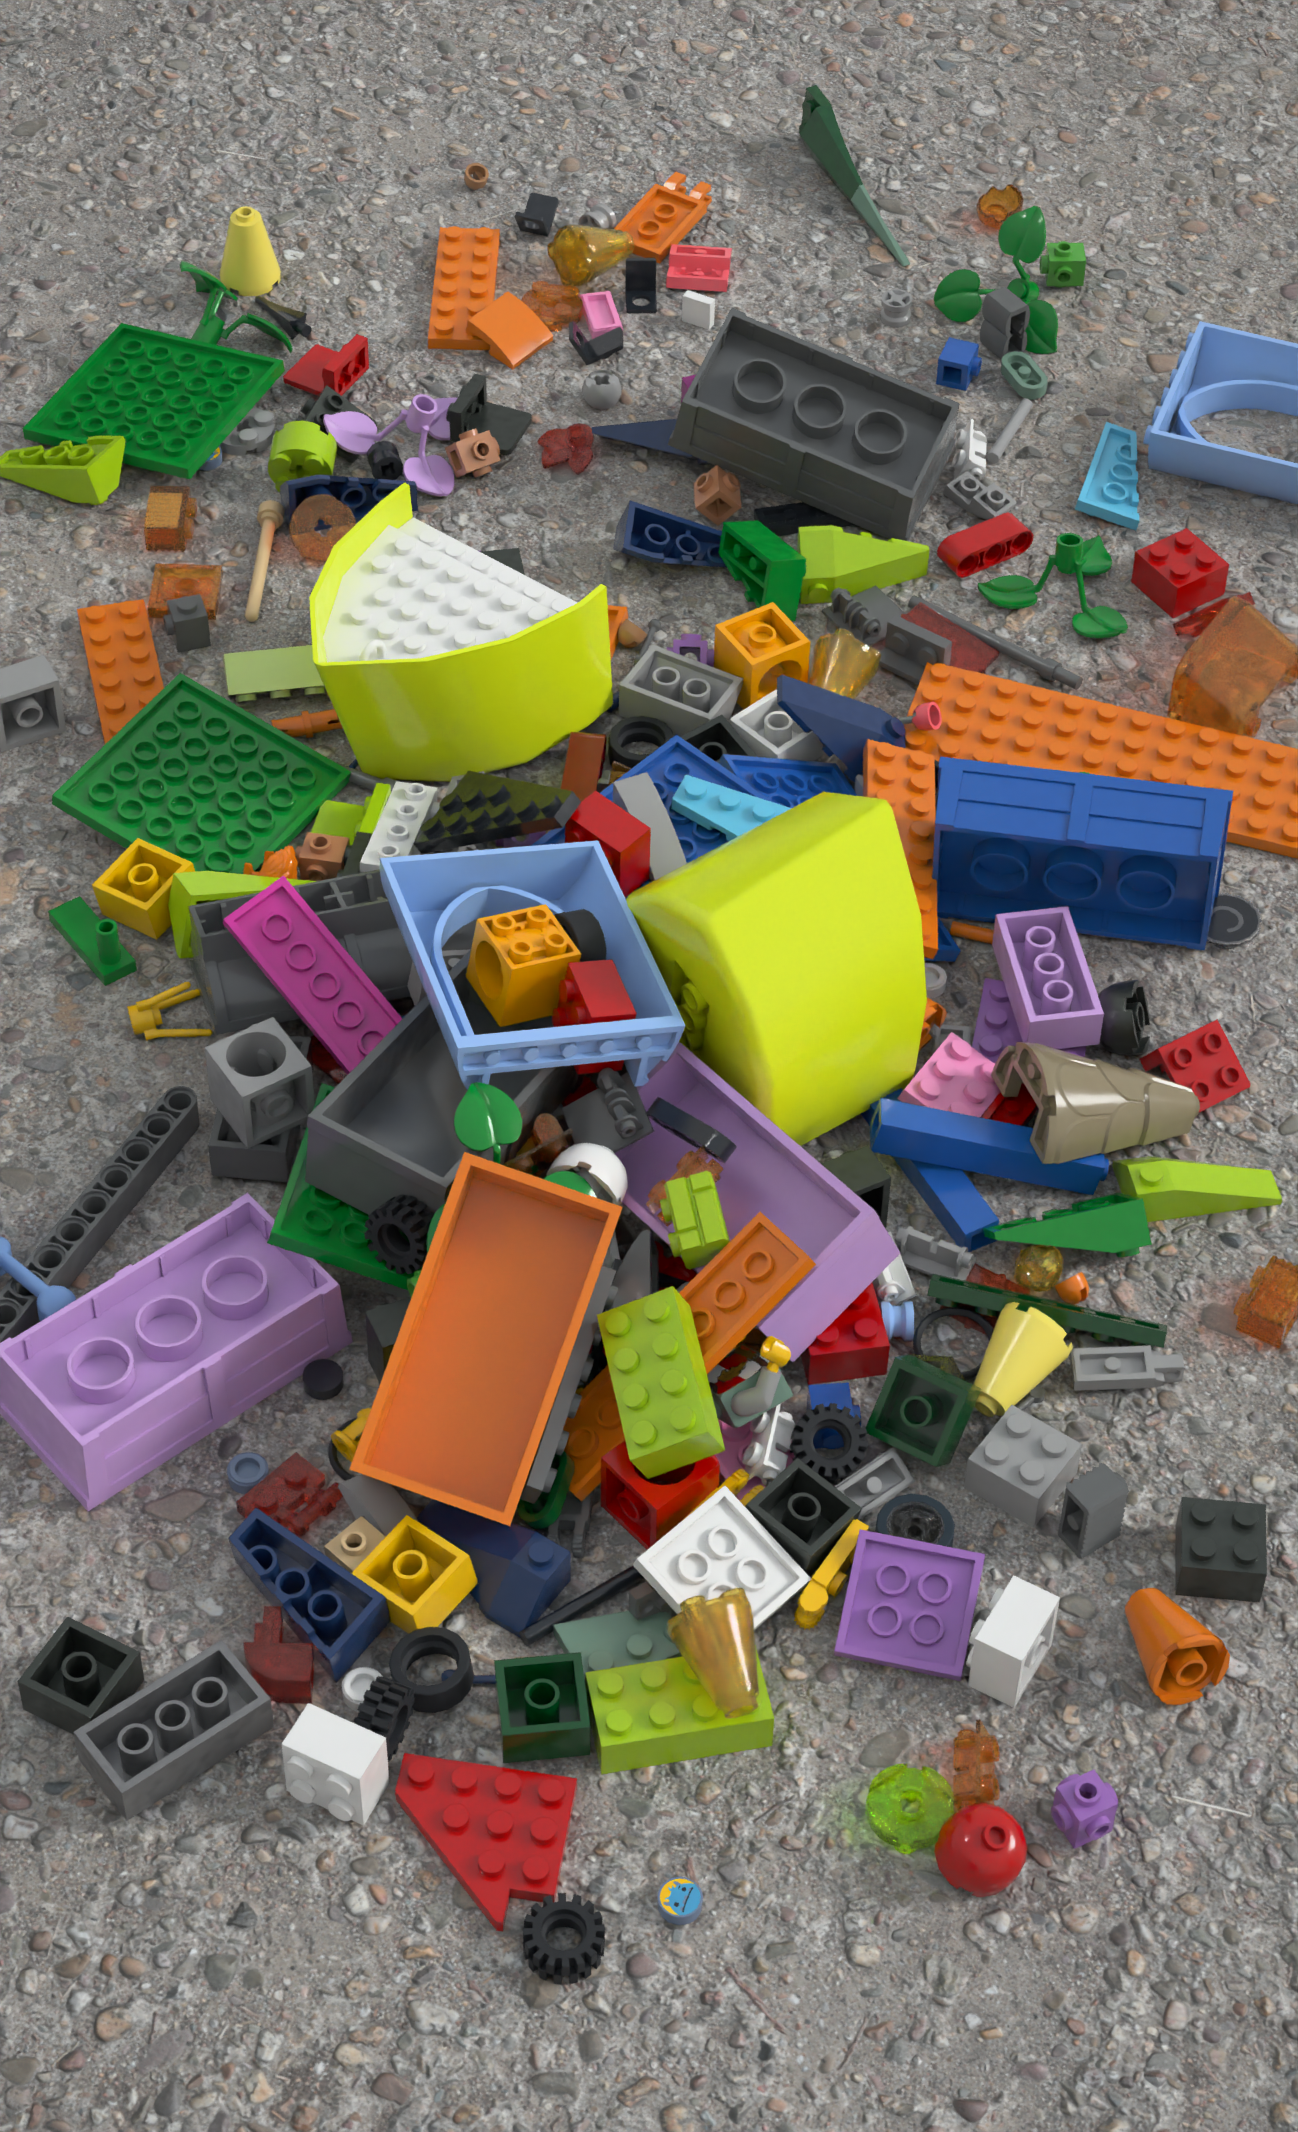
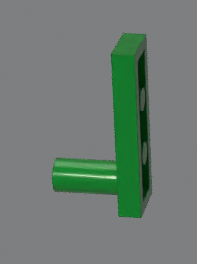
[48,896,137,986]

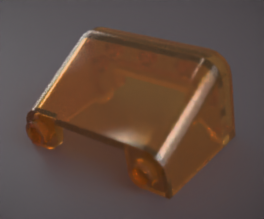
[1167,596,1298,738]

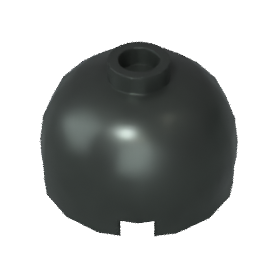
[1098,980,1150,1056]

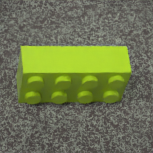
[597,1286,725,1479]
[585,1645,774,1775]

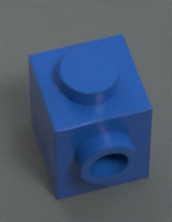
[936,337,982,391]
[806,1382,861,1449]

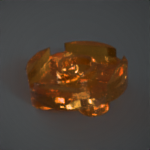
[521,281,583,332]
[289,494,356,562]

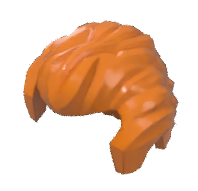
[243,845,298,879]

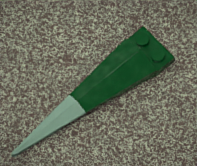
[799,85,910,266]

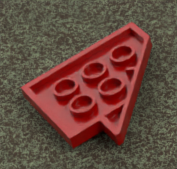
[395,1753,577,1932]

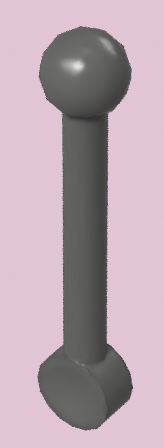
[634,619,661,666]
[983,1386,1045,1437]

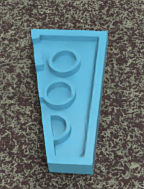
[1075,422,1140,531]
[671,775,791,841]

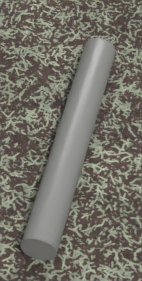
[987,398,1033,463]

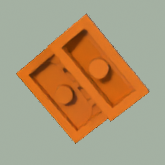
[467,291,553,370]

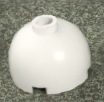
[546,1143,628,1206]

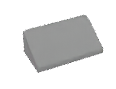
[833,1447,916,1520]

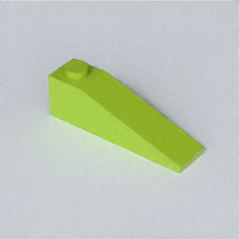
[0,436,125,505]
[797,525,929,604]
[168,871,316,959]
[1112,1156,1282,1222]

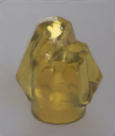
[1014,1245,1064,1292]

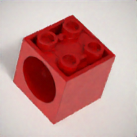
[601,1441,720,1550]

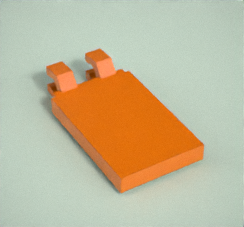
[608,172,712,264]

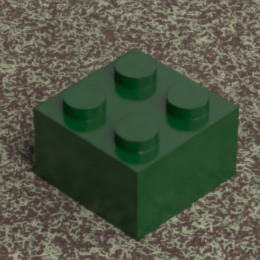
[866,1354,981,1467]
[494,1652,590,1763]

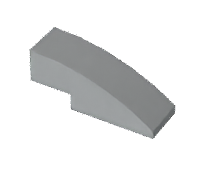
[613,772,687,882]

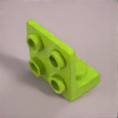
[311,783,391,845]

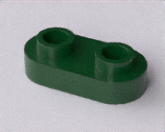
[517,1451,575,1529]

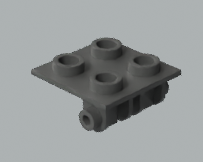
[822,586,915,650]
[561,1068,654,1153]

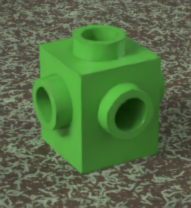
[1040,241,1086,288]

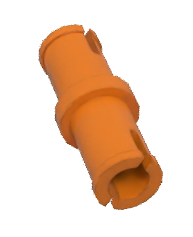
[271,709,343,738]

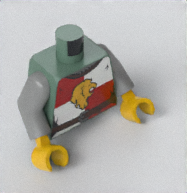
[707,1335,793,1428]

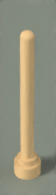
[245,500,285,622]

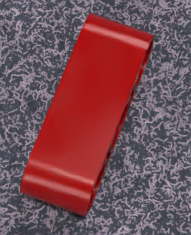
[937,512,1034,578]

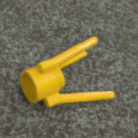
[127,981,213,1040]

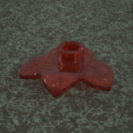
[537,423,594,475]

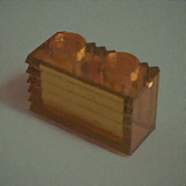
[144,486,197,552]
[1233,1256,1298,1349]

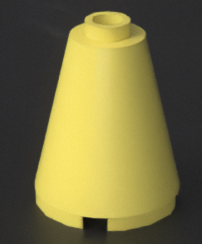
[220,206,281,296]
[973,1302,1073,1417]

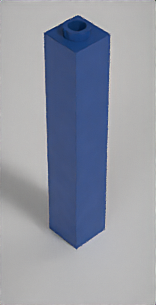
[861,1088,999,1252]
[870,1098,1109,1195]

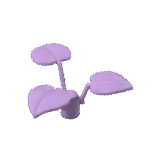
[323,394,457,497]

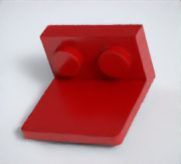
[283,334,369,396]
[1139,1019,1251,1112]

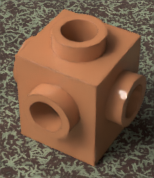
[445,428,501,478]
[694,465,742,526]
[295,832,350,881]

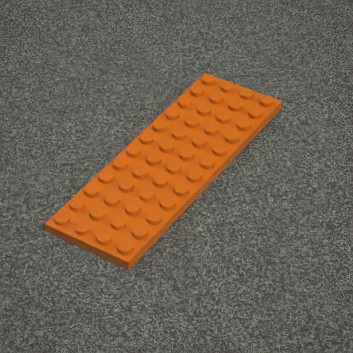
[904,662,1298,859]

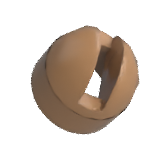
[464,163,489,190]
[618,619,647,648]

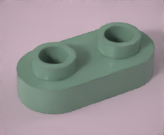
[1001,351,1048,400]

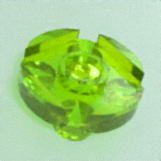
[865,1763,954,1854]

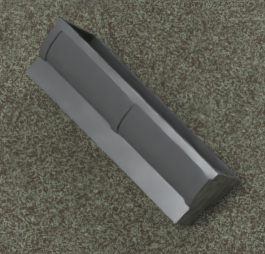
[188,869,483,1035]

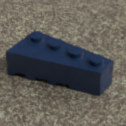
[228,1508,391,1683]

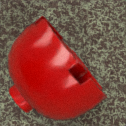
[934,1803,1027,1897]

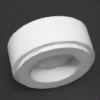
[924,963,947,999]
[342,1667,383,1712]

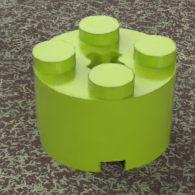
[268,421,337,492]

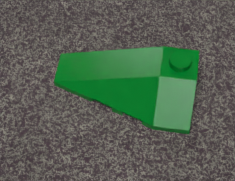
[983,1193,1152,1257]

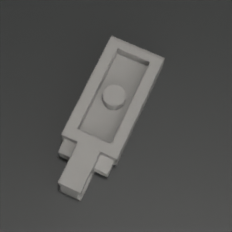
[1070,1345,1185,1391]

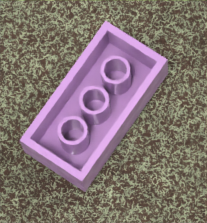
[992,906,1104,1049]

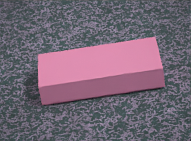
[580,291,623,339]

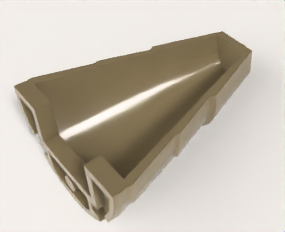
[991,1042,1200,1164]

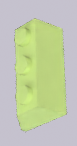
[223,645,325,702]

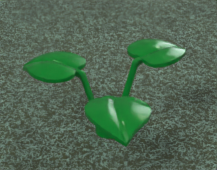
[934,206,1058,354]
[179,261,293,354]
[978,533,1128,638]
[426,1082,597,1253]

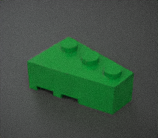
[719,520,806,621]

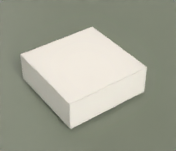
[682,290,715,330]

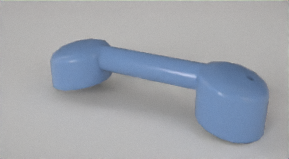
[0,1237,77,1321]

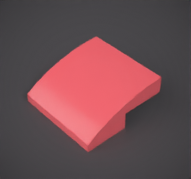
[666,244,732,292]

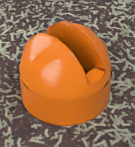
[1054,1272,1089,1305]

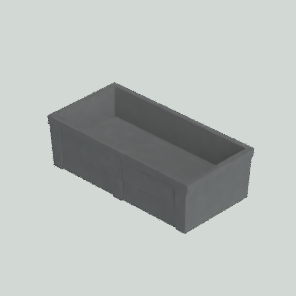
[668,308,960,541]
[305,950,586,1234]

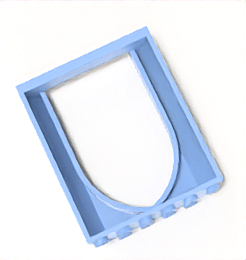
[1143,321,1298,504]
[380,841,686,1090]

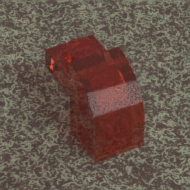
[243,1606,315,1704]

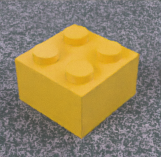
[92,838,195,940]
[352,1515,478,1634]

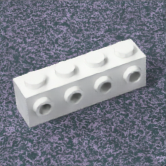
[360,781,440,873]

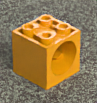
[714,602,810,710]
[466,904,581,1027]

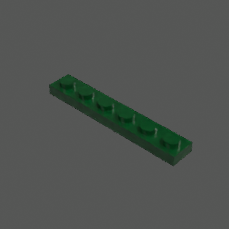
[927,1274,1167,1350]

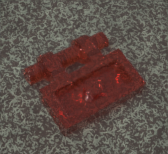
[236,1452,343,1538]

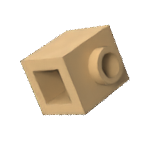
[324,1516,386,1573]

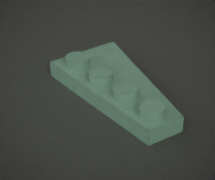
[553,1611,709,1680]

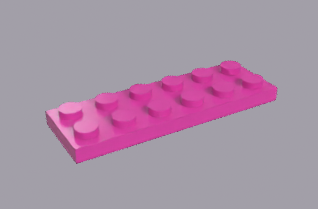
[223,875,402,1075]

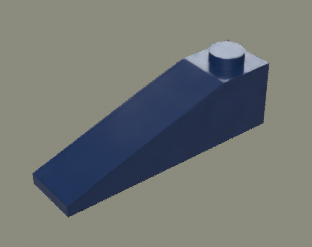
[280,475,418,536]

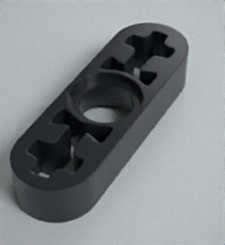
[646,1097,737,1163]

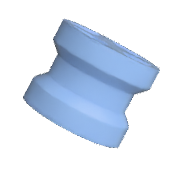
[879,1301,914,1341]

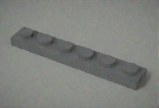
[520,1266,618,1504]

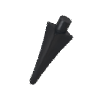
[255,296,312,340]

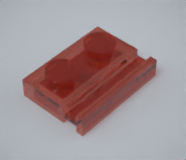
[1172,592,1255,638]

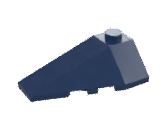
[592,419,712,465]
[613,500,727,568]
[777,675,905,782]
[416,1499,571,1638]

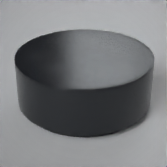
[302,1359,344,1400]

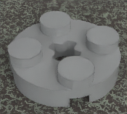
[219,407,275,456]

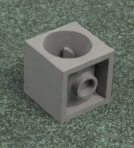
[205,1017,315,1149]

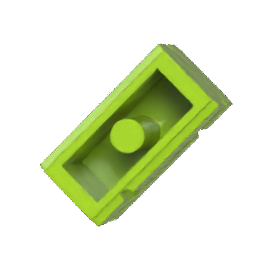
[660,1171,730,1269]

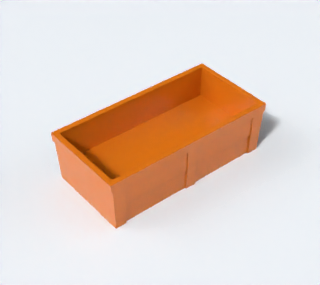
[349,1152,623,1526]

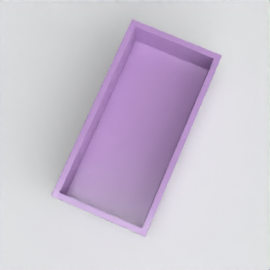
[574,1042,900,1362]
[0,1193,353,1511]

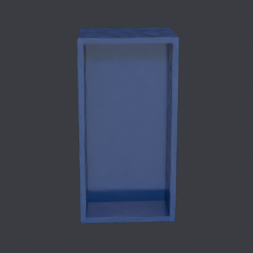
[932,757,1233,950]

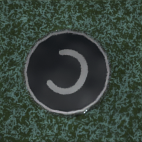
[1206,893,1262,953]

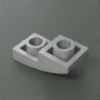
[943,471,1017,520]
[338,1474,418,1536]

